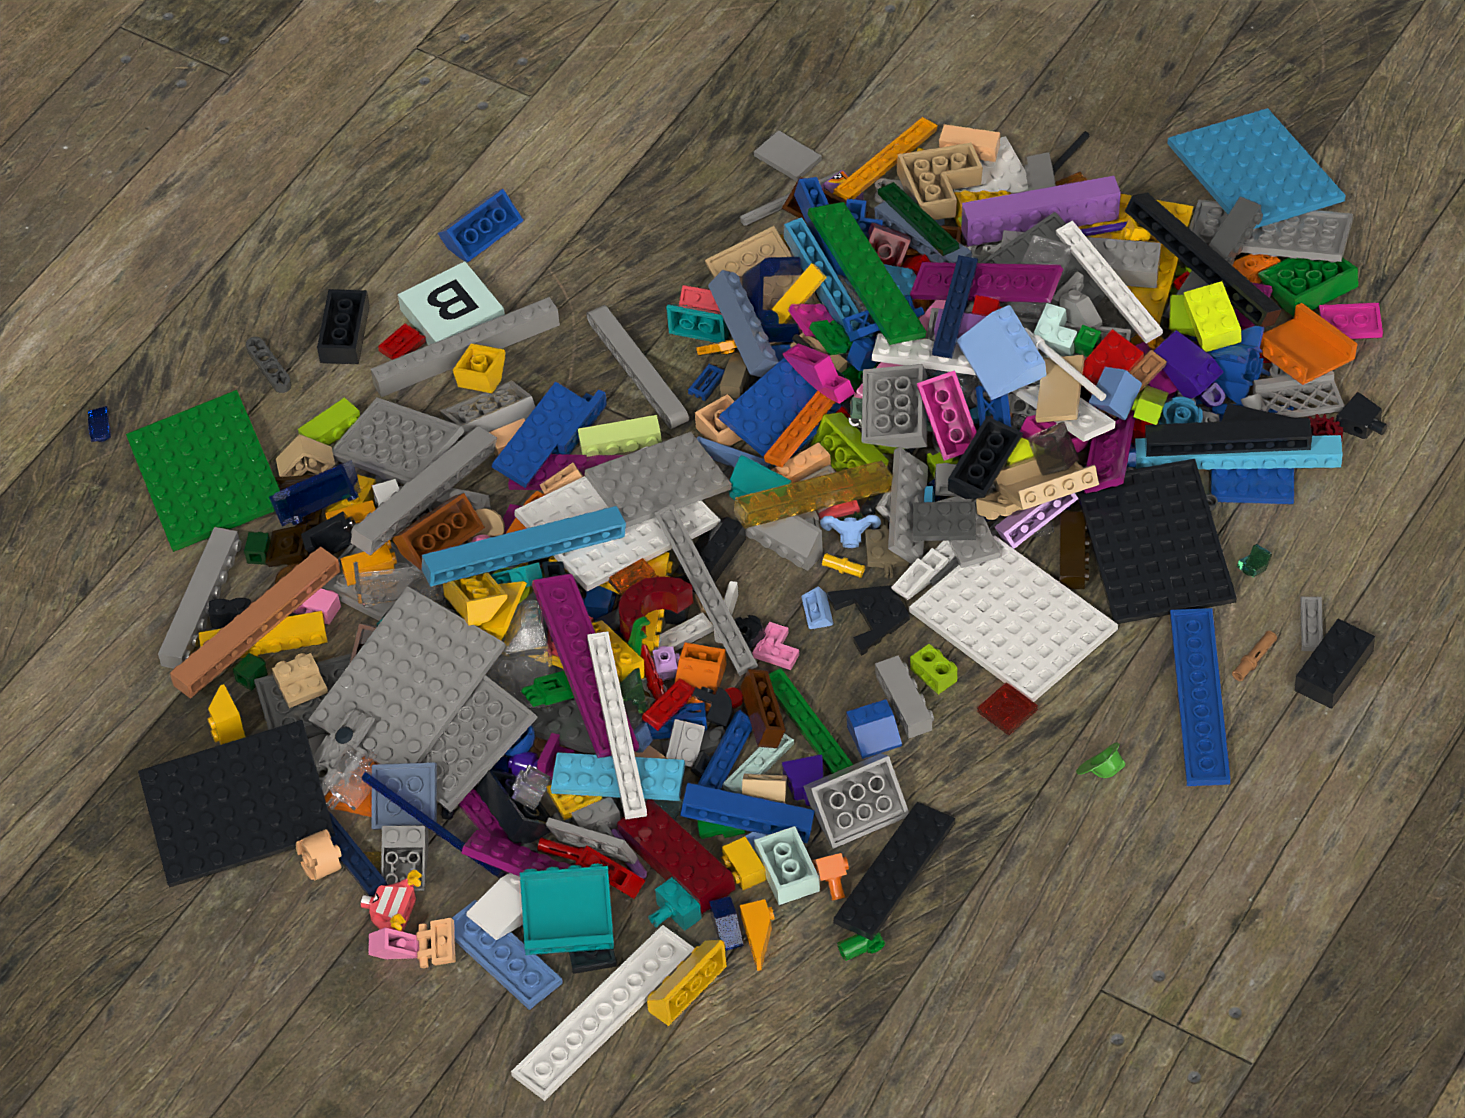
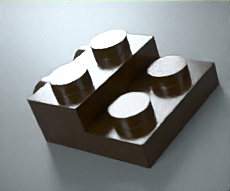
[265,523,311,569]

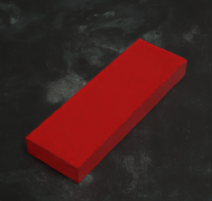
[641,678,695,731]

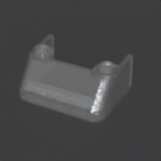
[353,562,441,607]

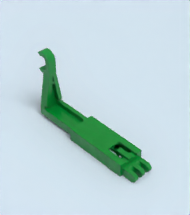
[521,617,650,707]

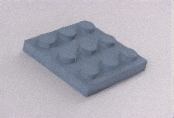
[371,762,437,830]

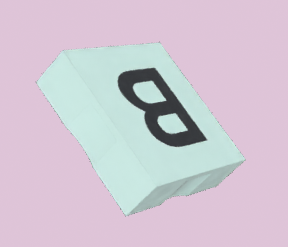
[398,262,505,345]

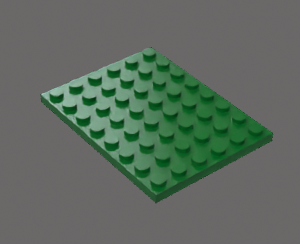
[126,390,286,552]

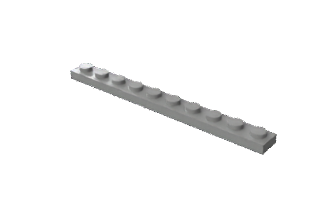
[654,504,758,676]

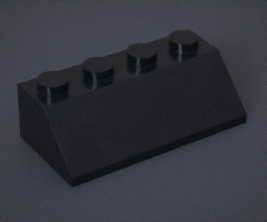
[948,416,1023,499]
[671,517,746,593]
[476,769,551,844]

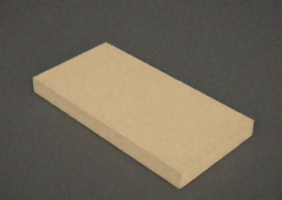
[1035,355,1084,423]

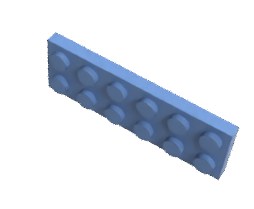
[452,900,563,1010]

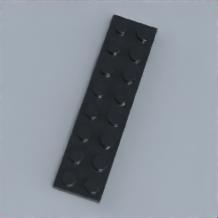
[833,802,955,940]

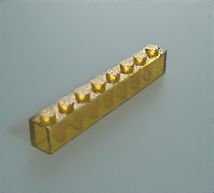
[734,461,893,529]

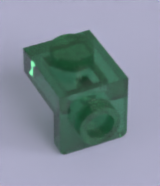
[1236,544,1272,577]

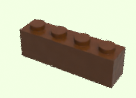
[740,669,786,748]

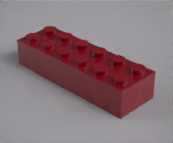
[617,799,736,914]

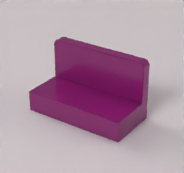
[537,733,575,780]

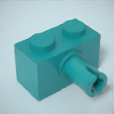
[648,877,702,931]

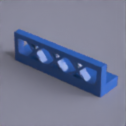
[842,295,925,342]
[976,386,1012,465]
[552,389,607,454]
[642,702,707,739]

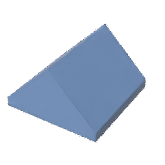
[1088,367,1142,420]

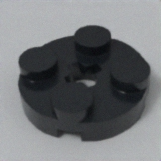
[734,615,766,649]

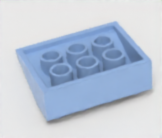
[957,305,1046,400]

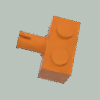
[811,853,849,901]

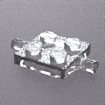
[322,750,377,810]

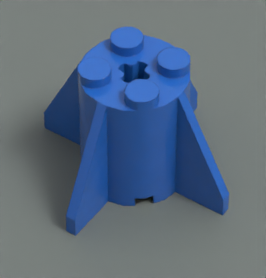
[1207,326,1270,405]

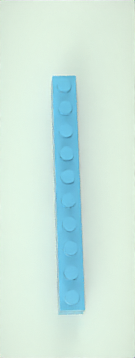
[1135,435,1342,470]

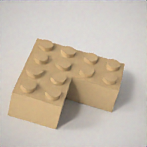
[897,143,983,220]

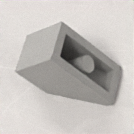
[1059,289,1103,329]

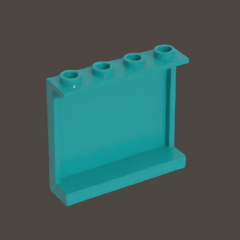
[520,864,614,955]

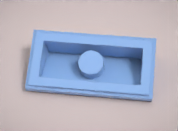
[801,587,834,629]

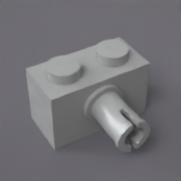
[571,797,621,837]

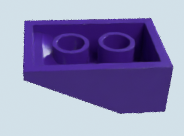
[1153,330,1224,399]

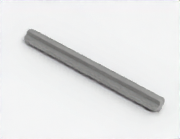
[740,172,838,226]

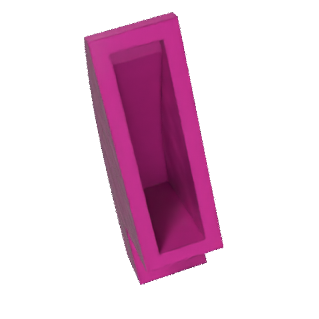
[783,343,855,404]

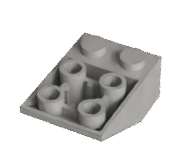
[381,826,429,891]

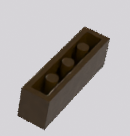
[1060,512,1089,589]

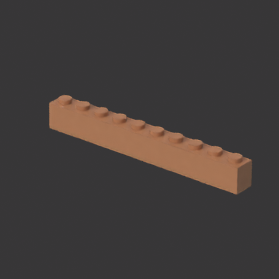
[170,547,340,699]

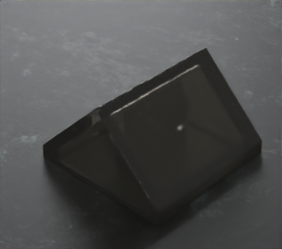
[1027,421,1079,476]

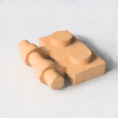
[416,918,456,968]

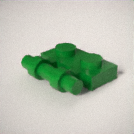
[809,320,853,355]

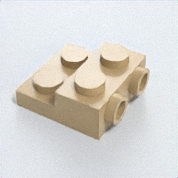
[976,491,1022,520]
[272,653,328,708]

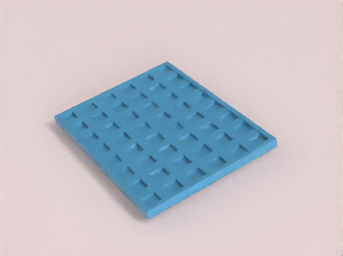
[1167,108,1346,229]

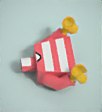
[361,870,422,932]

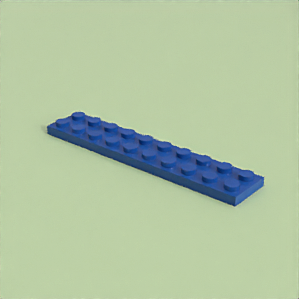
[1170,608,1230,786]

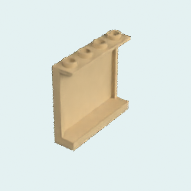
[995,446,1099,510]

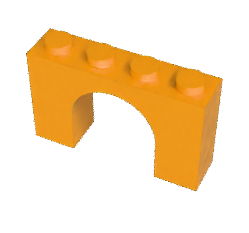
[325,500,397,586]

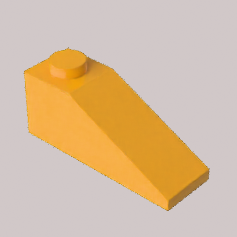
[740,899,775,971]

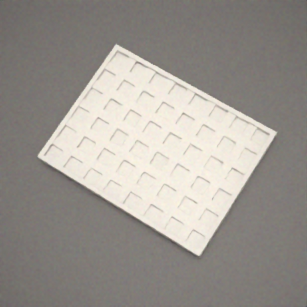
[515,446,720,591]
[909,535,1118,703]

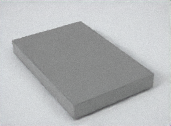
[754,130,822,182]

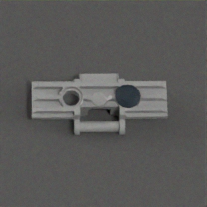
[313,708,375,796]

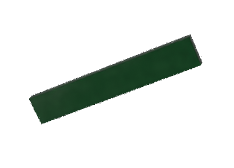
[877,182,959,256]

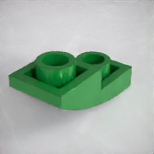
[698,820,746,839]

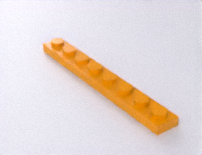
[833,117,938,201]

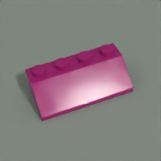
[917,370,977,461]

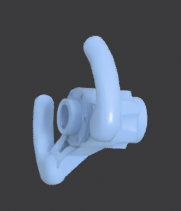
[820,515,881,548]

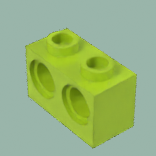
[910,644,958,695]

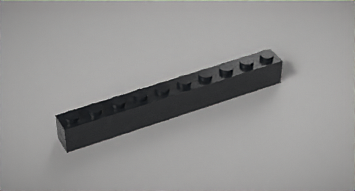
[1125,193,1282,327]

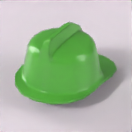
[1076,742,1125,778]

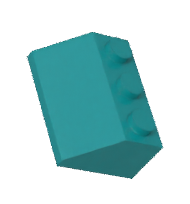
[666,304,730,343]
[729,455,793,511]

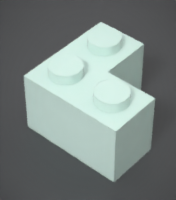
[1033,303,1078,357]

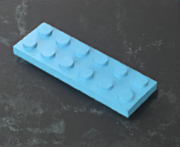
[551,753,685,801]

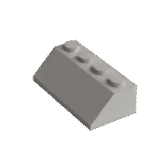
[742,492,823,571]

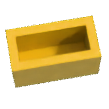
[721,837,766,891]

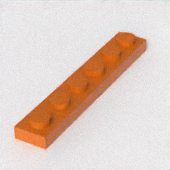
[764,391,835,468]

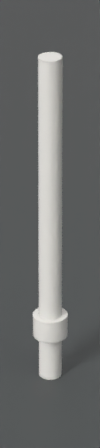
[1025,328,1106,401]

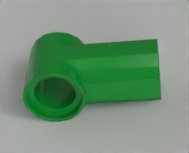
[837,932,885,961]

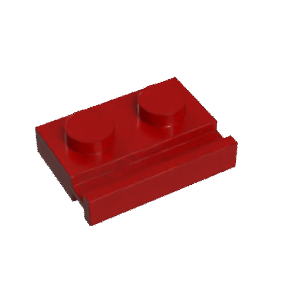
[378,323,426,360]

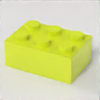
[1184,281,1241,352]

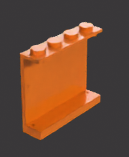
[1260,303,1358,385]

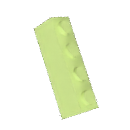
[578,415,662,457]

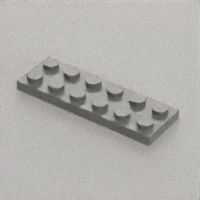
[888,447,928,564]

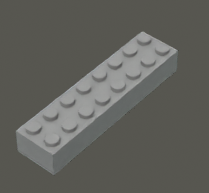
[1001,230,1161,288]

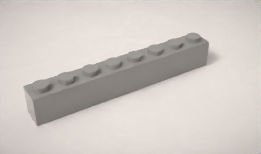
[158,527,242,669]

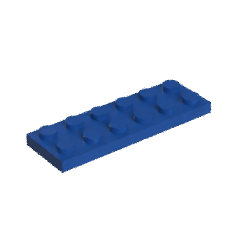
[492,381,588,488]

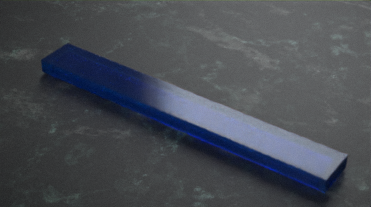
[361,772,506,879]

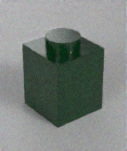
[244,532,270,565]
[233,653,268,691]

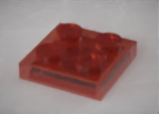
[977,682,1038,735]

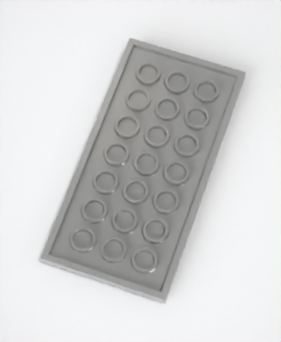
[1189,200,1353,262]

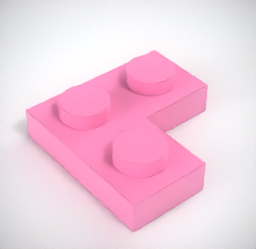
[752,622,799,670]

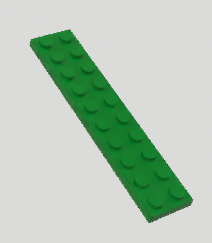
[807,202,927,345]

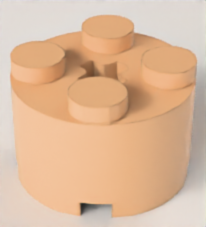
[296,829,342,881]

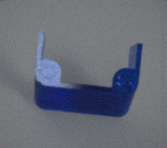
[742,257,802,342]
[269,460,361,527]

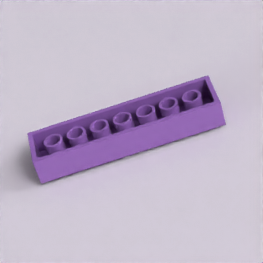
[961,176,1120,246]

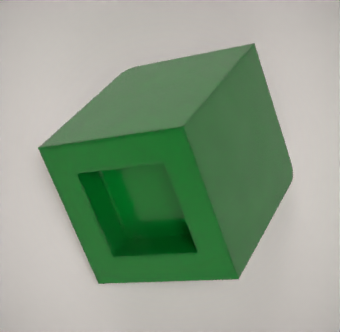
[1074,325,1101,357]

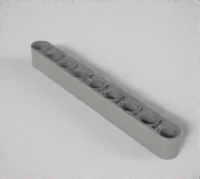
[586,305,689,429]

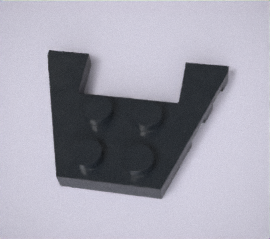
[827,585,910,656]

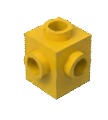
[1121,217,1151,242]

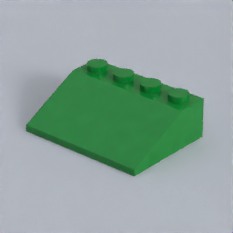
[1258,258,1358,317]

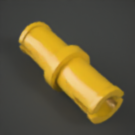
[822,553,865,578]

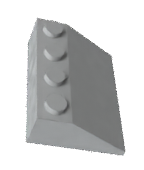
[862,364,928,449]
[440,380,535,441]
[804,753,909,849]

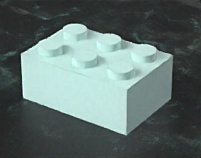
[754,826,820,905]

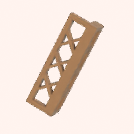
[1098,350,1167,419]

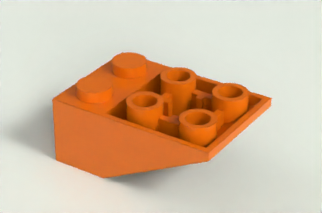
[675,643,727,714]

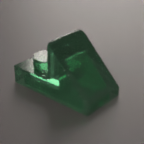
[620,668,647,713]

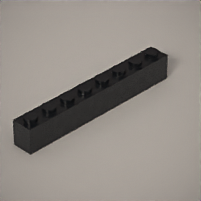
[1145,418,1312,457]

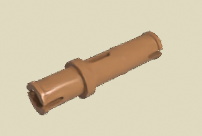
[1232,631,1277,681]

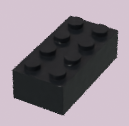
[317,289,370,364]
[1294,619,1375,709]

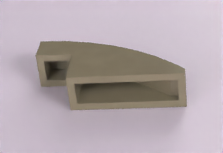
[720,350,752,398]

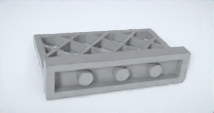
[1253,370,1344,418]

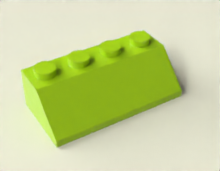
[810,412,889,496]

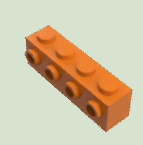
[1232,254,1281,284]

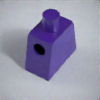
[782,754,823,806]

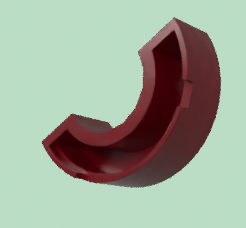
[619,576,693,642]

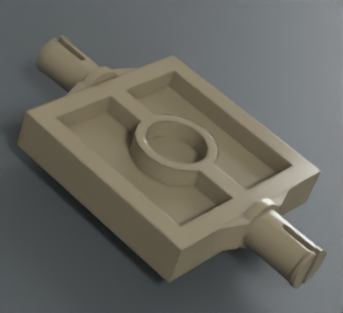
[864,519,909,579]

